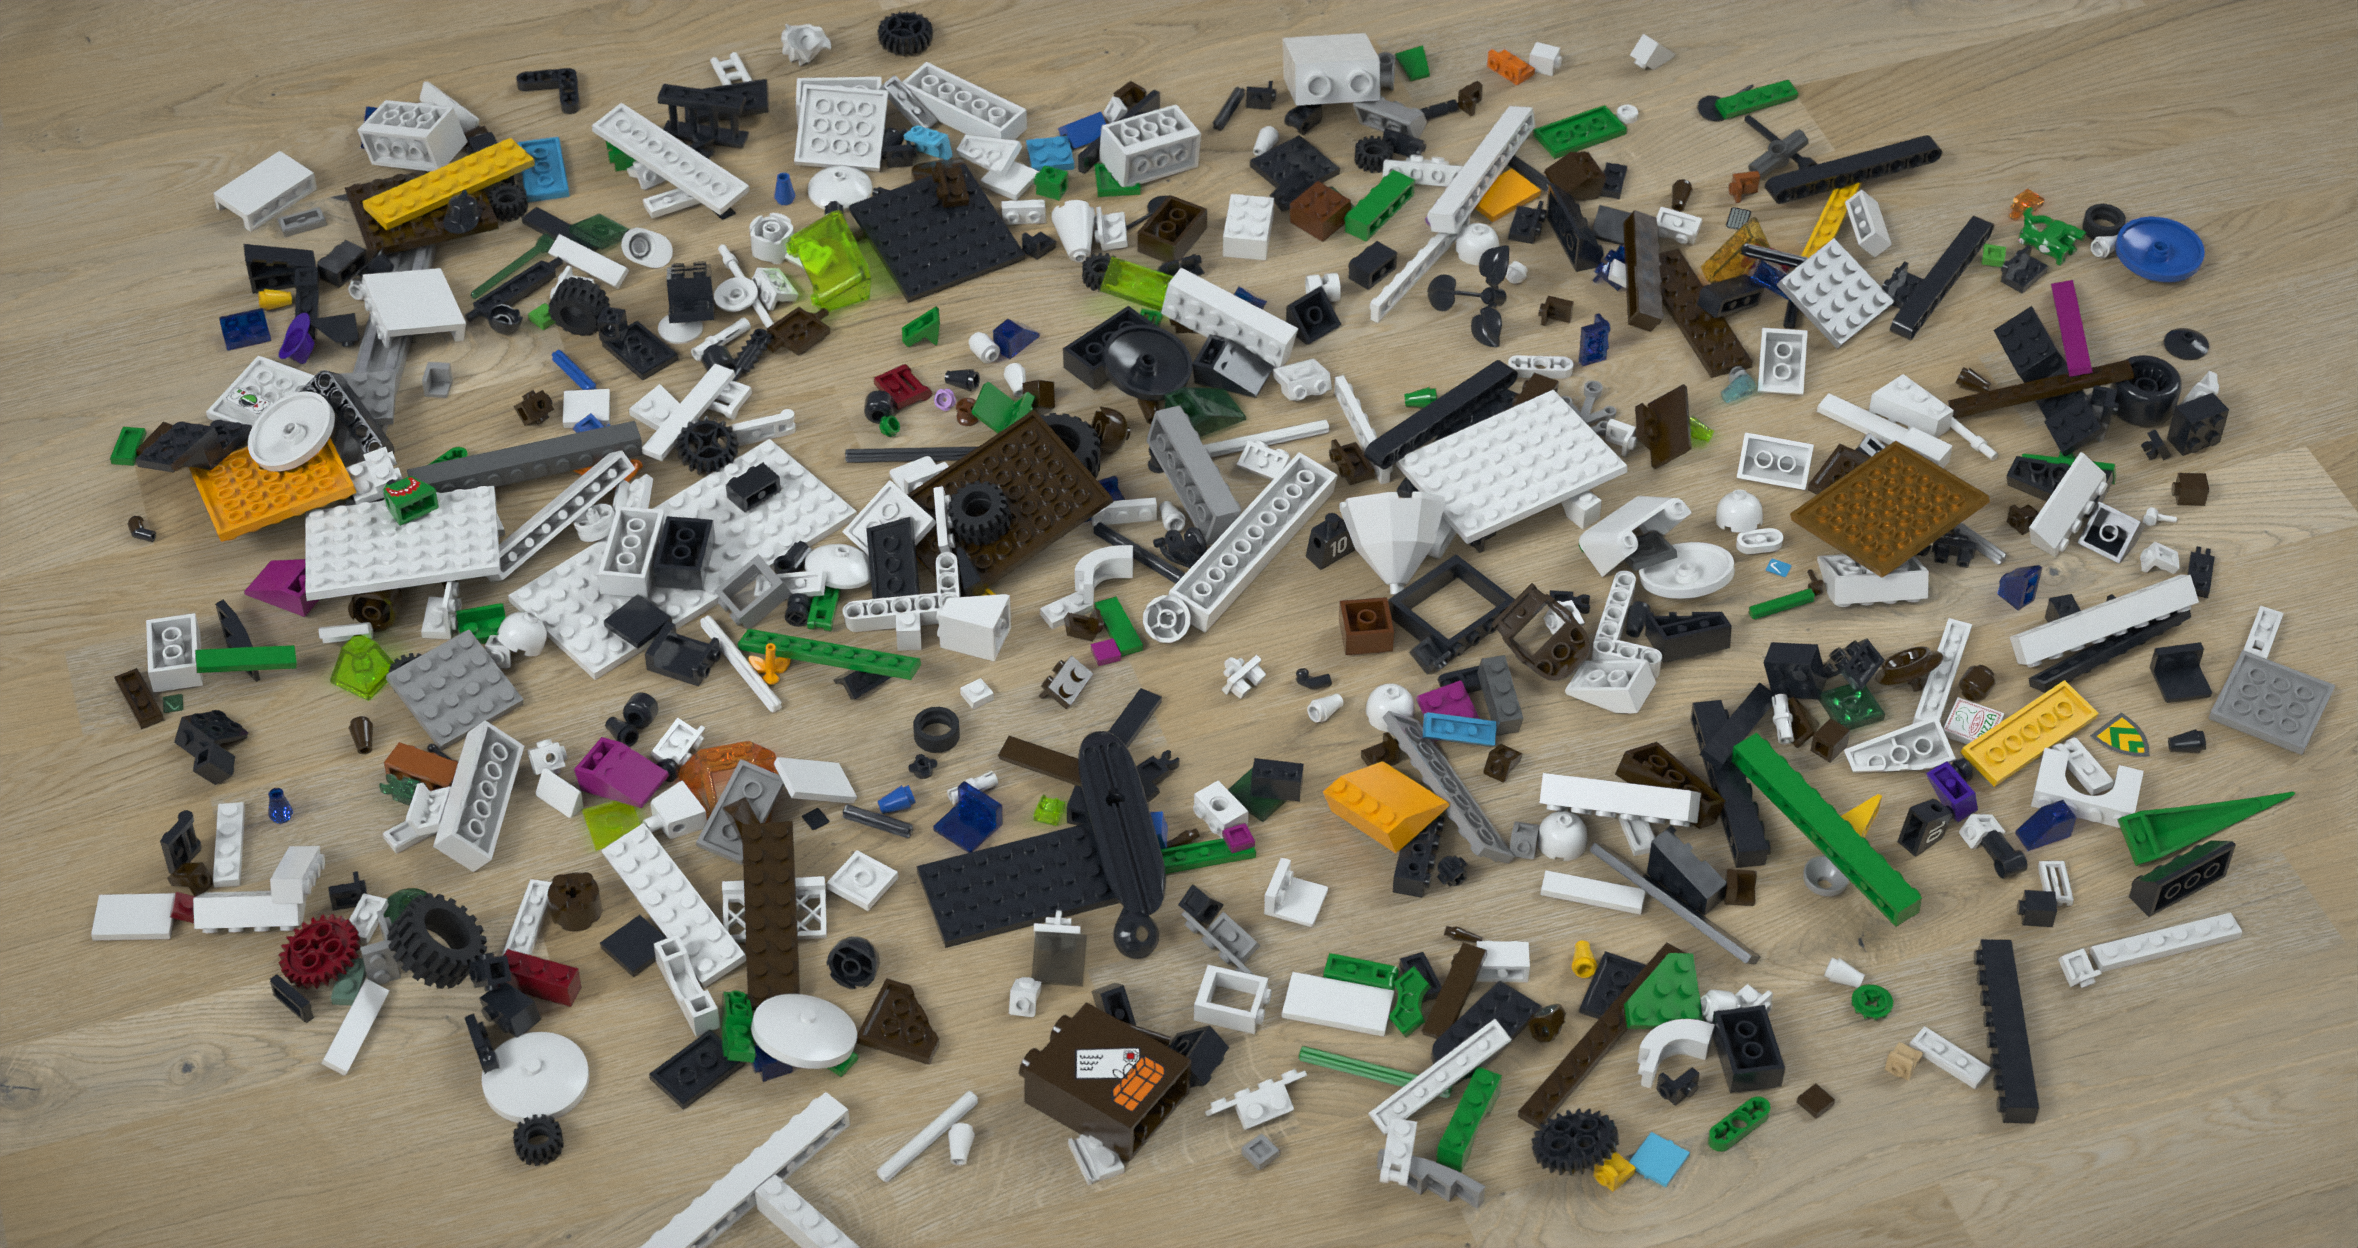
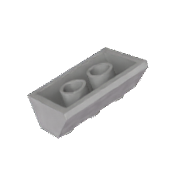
[1353,95,1427,139]

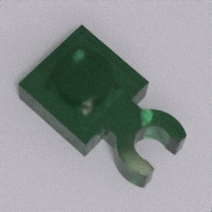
[379,774,427,806]

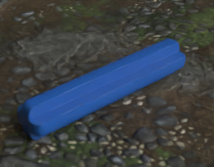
[552,350,597,390]

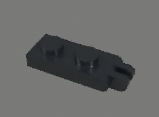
[2187,546,2215,598]

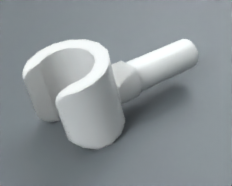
[2143,507,2177,526]

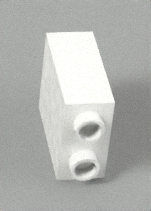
[1283,33,1380,105]

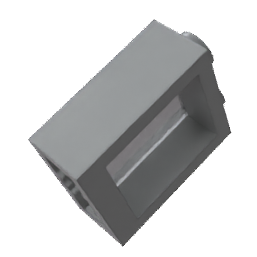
[714,554,792,630]

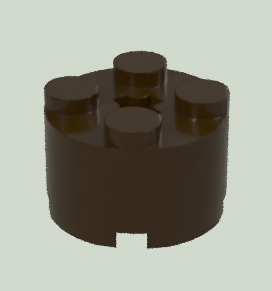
[348,588,403,632]
[547,872,602,932]

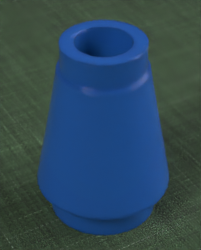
[774,173,796,205]
[877,785,916,814]

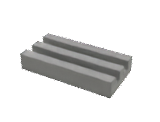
[278,207,327,237]

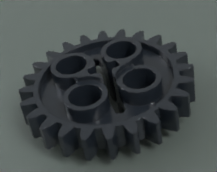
[1531,1108,1619,1176]

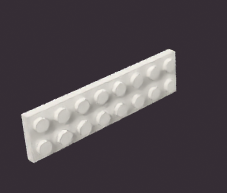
[592,103,749,215]
[601,823,746,988]

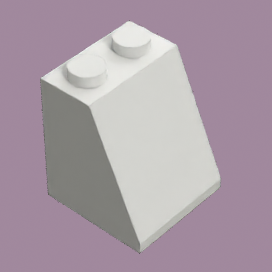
[936,594,1011,661]

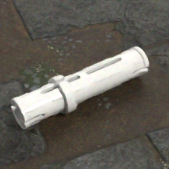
[691,318,751,361]

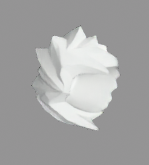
[781,24,831,66]

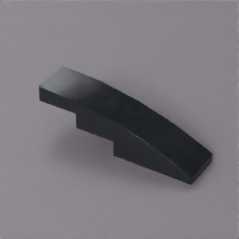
[215,599,261,682]

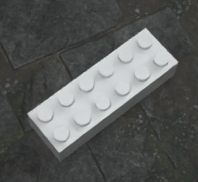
[902,62,1027,140]
[1161,268,1298,369]
[433,720,524,872]
[1540,773,1701,827]

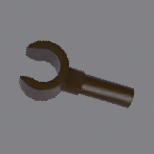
[1807,569,1824,596]

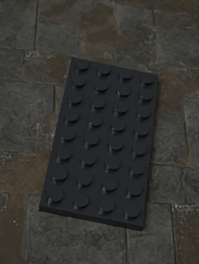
[916,822,1120,948]

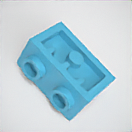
[904,125,953,160]

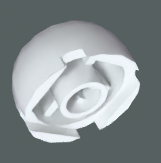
[1455,223,1499,265]
[1716,489,1763,532]
[1143,595,1191,643]
[497,611,547,656]
[1366,683,1415,732]
[1537,811,1588,861]

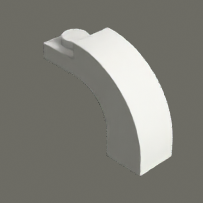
[1075,545,1133,604]
[1637,1019,1715,1088]

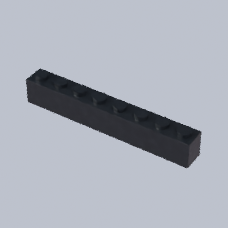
[1690,700,1771,868]
[1974,939,2039,1124]

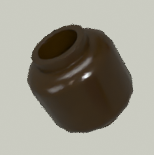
[1959,665,1996,701]

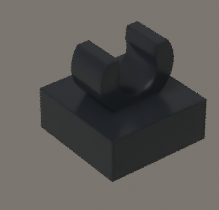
[2141,429,2171,461]

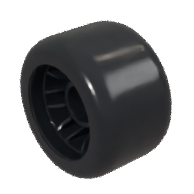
[2110,355,2182,427]

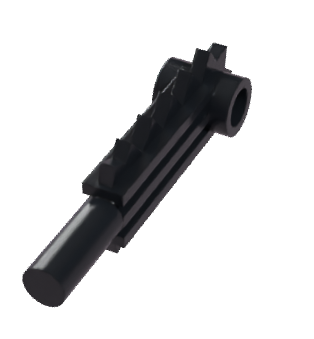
[732,328,772,382]

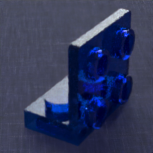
[933,781,1003,853]

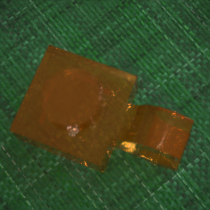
[2008,189,2045,221]

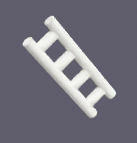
[710,52,752,85]

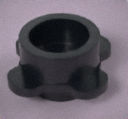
[908,754,938,779]

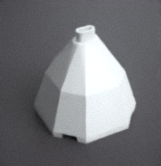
[1339,492,1445,595]

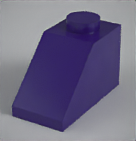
[1926,761,1978,823]

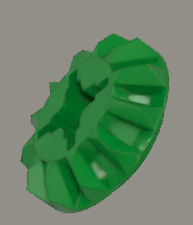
[1851,984,1893,1021]

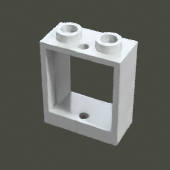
[1194,965,1272,1034]

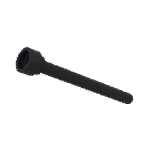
[1744,115,1817,169]

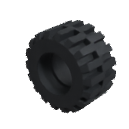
[548,277,610,336]
[948,481,1011,545]

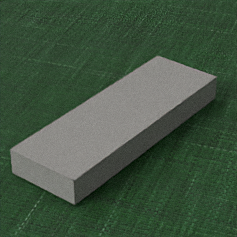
[879,75,938,129]

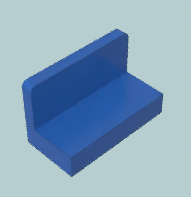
[1058,111,1106,149]

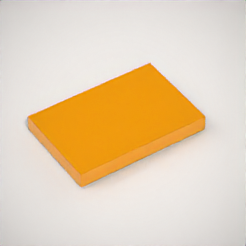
[1475,168,1541,222]

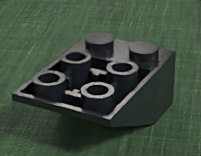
[1192,334,1274,398]

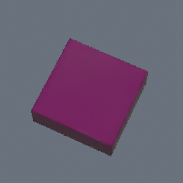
[1091,638,1121,666]
[1222,823,1255,854]

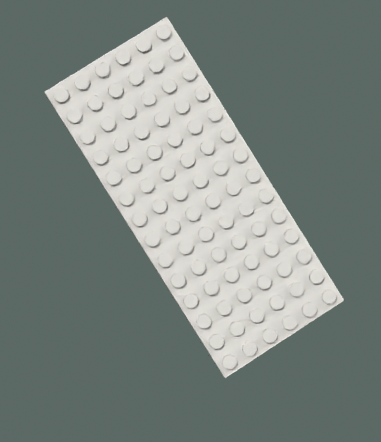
[508,439,857,680]

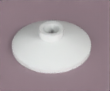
[714,277,758,312]
[658,315,703,344]

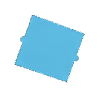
[1629,1132,1690,1187]

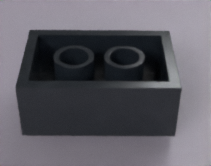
[653,516,715,590]
[1712,1005,1785,1093]

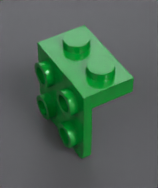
[972,382,1035,434]

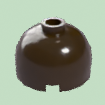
[1091,406,1130,453]

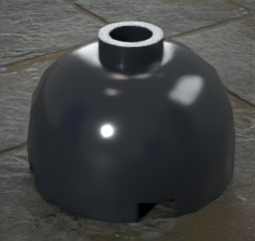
[826,936,880,989]

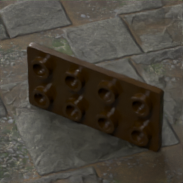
[1635,384,1692,469]

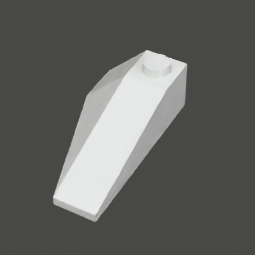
[1844,715,1956,773]

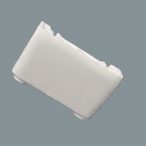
[1579,496,1692,577]

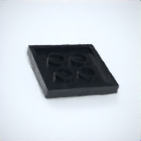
[1250,135,1340,188]

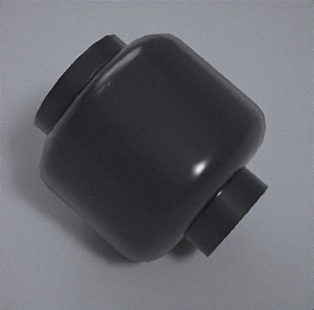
[701,344,734,372]
[864,390,894,424]
[623,692,659,729]

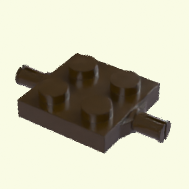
[767,307,830,356]

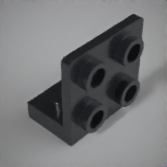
[1823,638,1885,692]
[2149,642,2212,703]

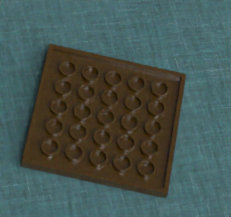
[345,170,499,258]

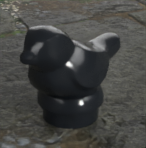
[881,127,908,160]

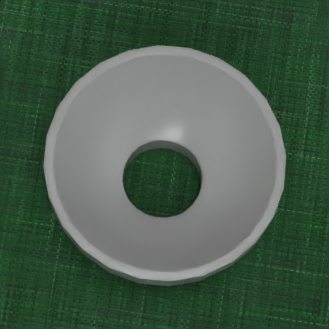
[1803,856,1849,896]

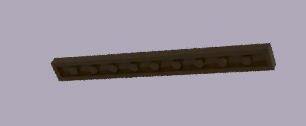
[1518,942,1686,1130]

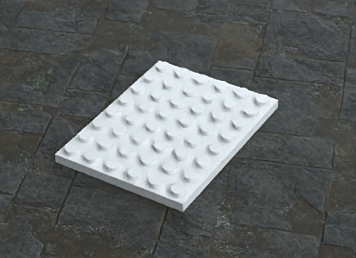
[1396,390,1627,544]
[306,486,501,601]

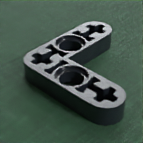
[516,68,580,114]

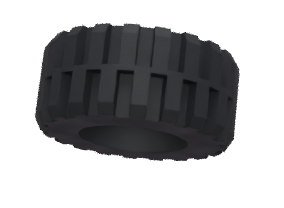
[1040,413,1100,478]

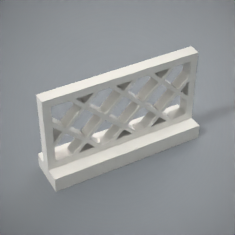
[722,876,827,943]

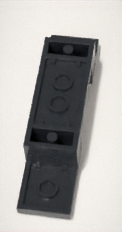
[1993,306,2107,457]

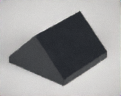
[1592,205,1631,246]
[1286,285,1341,345]

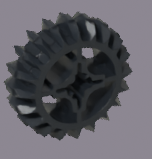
[878,11,933,57]
[676,416,739,476]

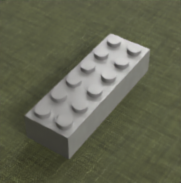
[1146,405,1241,545]

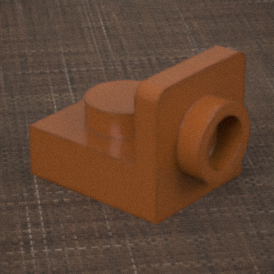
[1729,171,1760,203]

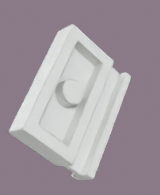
[1068,1135,1124,1185]

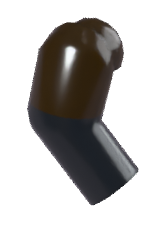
[128,516,156,542]

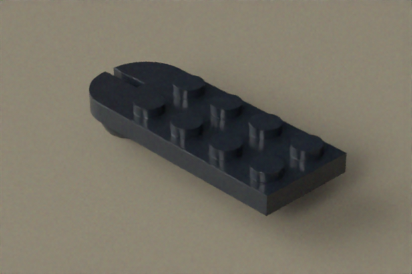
[1431,980,1542,1085]

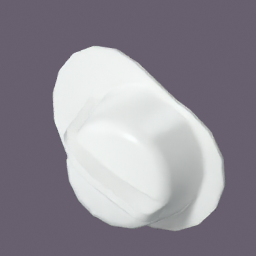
[621,228,673,268]

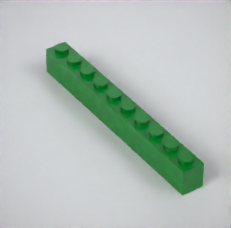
[1732,733,1922,927]

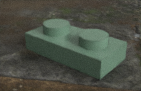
[331,958,366,1006]

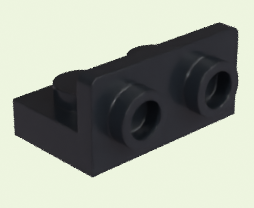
[1508,201,1547,244]
[2000,245,2048,294]
[1882,261,1923,309]

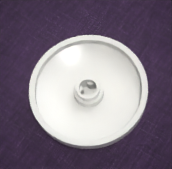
[248,392,335,471]
[1639,542,1735,599]
[751,994,857,1069]
[482,1032,589,1124]

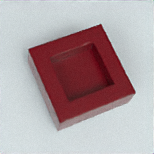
[170,891,195,924]

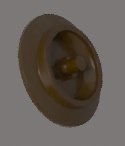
[1875,646,1943,692]

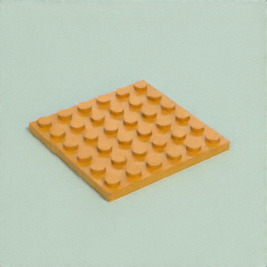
[189,437,356,542]

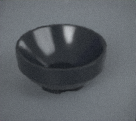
[1113,912,1159,959]

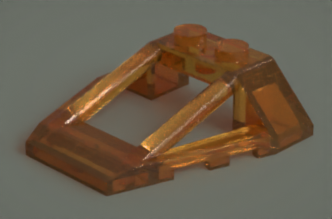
[678,741,779,823]

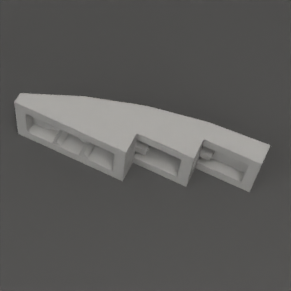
[1377,1149,1485,1209]

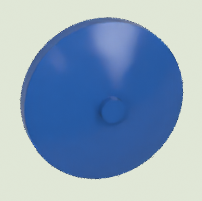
[2115,216,2205,282]

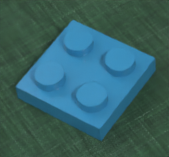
[1026,136,1074,172]

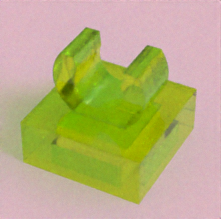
[1033,795,1065,826]

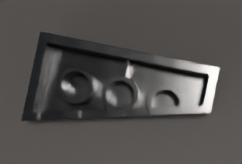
[2006,456,2113,519]

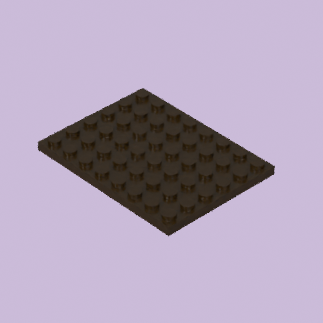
[907,410,1113,597]

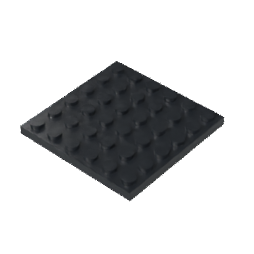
[849,164,1025,303]

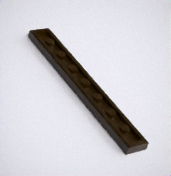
[1948,360,2134,419]

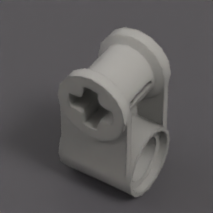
[1378,52,1395,90]

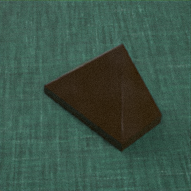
[1788,697,1820,748]
[723,797,760,843]

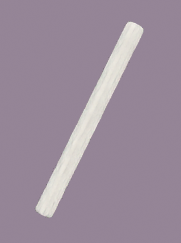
[1203,420,1329,458]
[700,615,782,713]

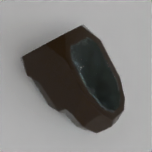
[1528,1004,1566,1043]

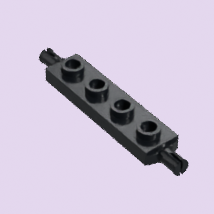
[465,256,563,322]

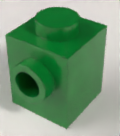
[1034,165,1068,201]

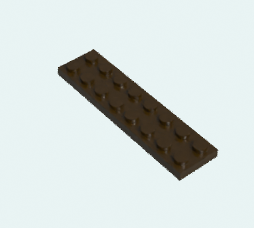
[1659,248,1753,378]
[742,821,800,1011]

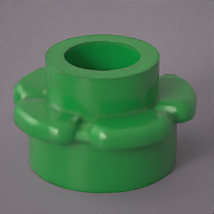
[879,416,900,437]

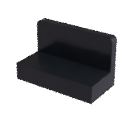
[833,669,891,700]

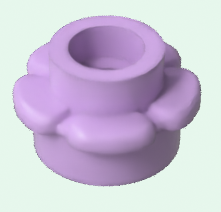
[934,389,956,411]

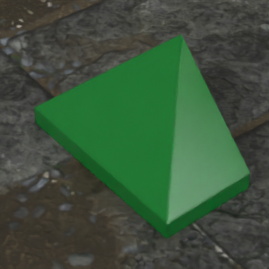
[1395,45,1430,81]

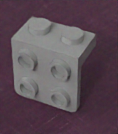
[360,910,403,985]

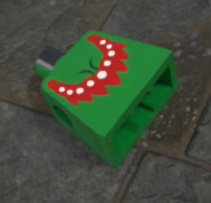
[383,476,439,526]

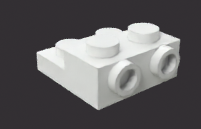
[1272,359,1332,401]
[346,447,403,505]

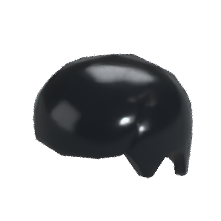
[488,304,523,335]

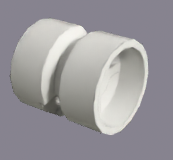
[1305,273,1340,302]

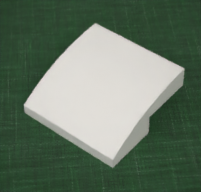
[319,622,374,643]

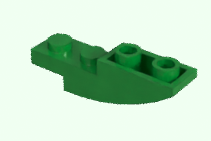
[722,991,756,1063]

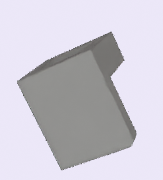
[422,362,453,398]

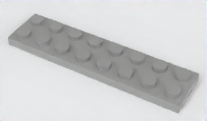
[1382,711,1515,864]

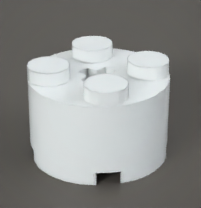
[750,213,795,264]

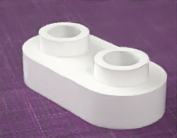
[1736,528,1783,554]

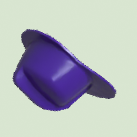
[279,313,315,364]

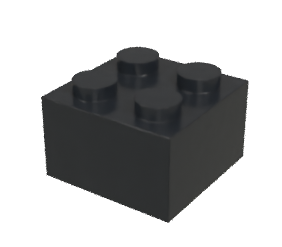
[2167,393,2229,456]
[1763,642,1827,700]

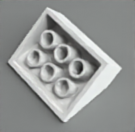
[1817,554,1929,607]

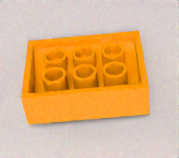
[1323,761,1449,853]

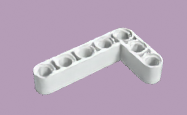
[843,552,961,632]
[1591,571,1662,679]

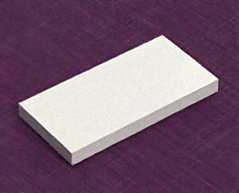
[1282,972,1394,1037]

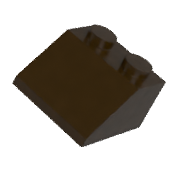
[1544,151,1606,199]

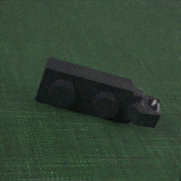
[464,1013,500,1074]

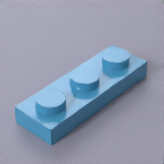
[1422,712,1496,747]

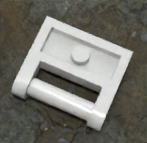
[708,380,752,420]

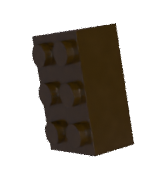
[1137,195,1207,263]

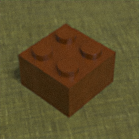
[1290,181,1351,242]
[1339,597,1394,655]

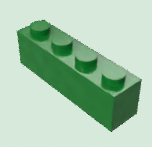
[1344,170,1415,242]

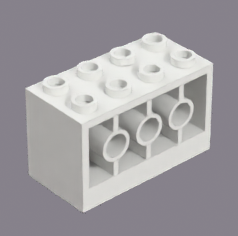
[358,100,467,171]
[1099,105,1201,187]

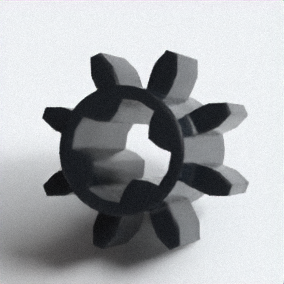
[1437,855,1468,887]

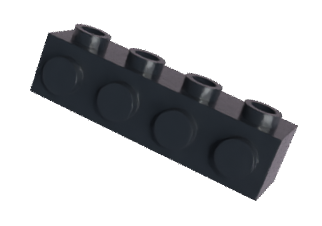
[1392,814,1445,898]

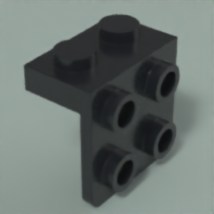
[174,710,249,757]

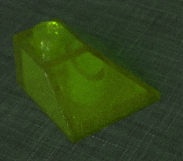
[330,634,395,701]

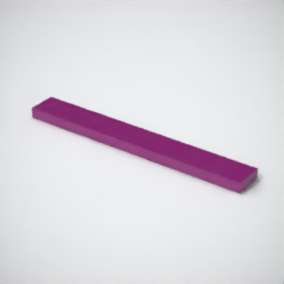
[2051,280,2092,377]

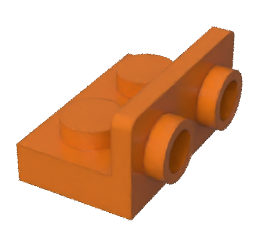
[1487,49,1535,86]

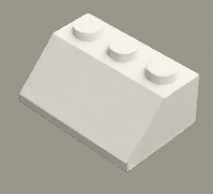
[1737,433,1814,490]

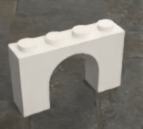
[2031,748,2144,828]

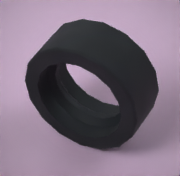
[2082,203,2126,240]
[913,706,960,753]

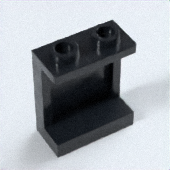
[645,621,722,687]

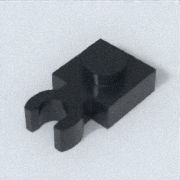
[1549,590,1590,614]
[1136,750,1180,785]

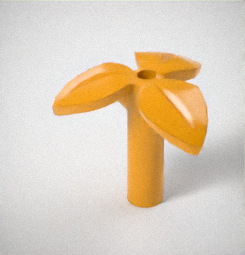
[748,643,791,684]

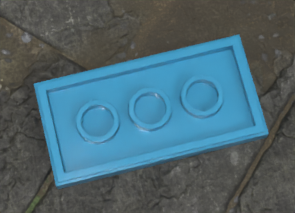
[517,137,570,203]

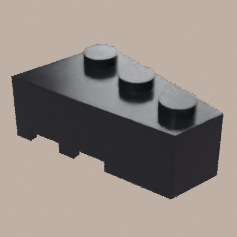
[243,244,317,294]
[1645,612,1732,663]

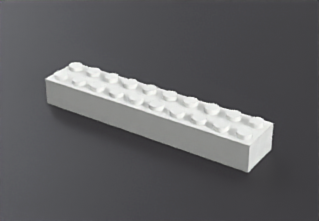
[1169,452,1337,633]

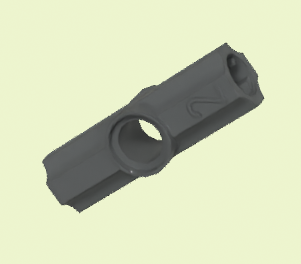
[1748,129,1809,179]

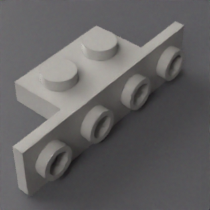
[1182,911,1260,975]

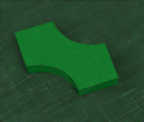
[1389,966,1431,1038]

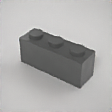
[1477,655,1523,736]

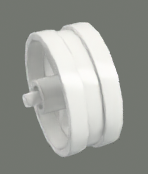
[573,504,615,542]

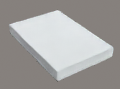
[774,757,857,803]
[91,893,175,941]

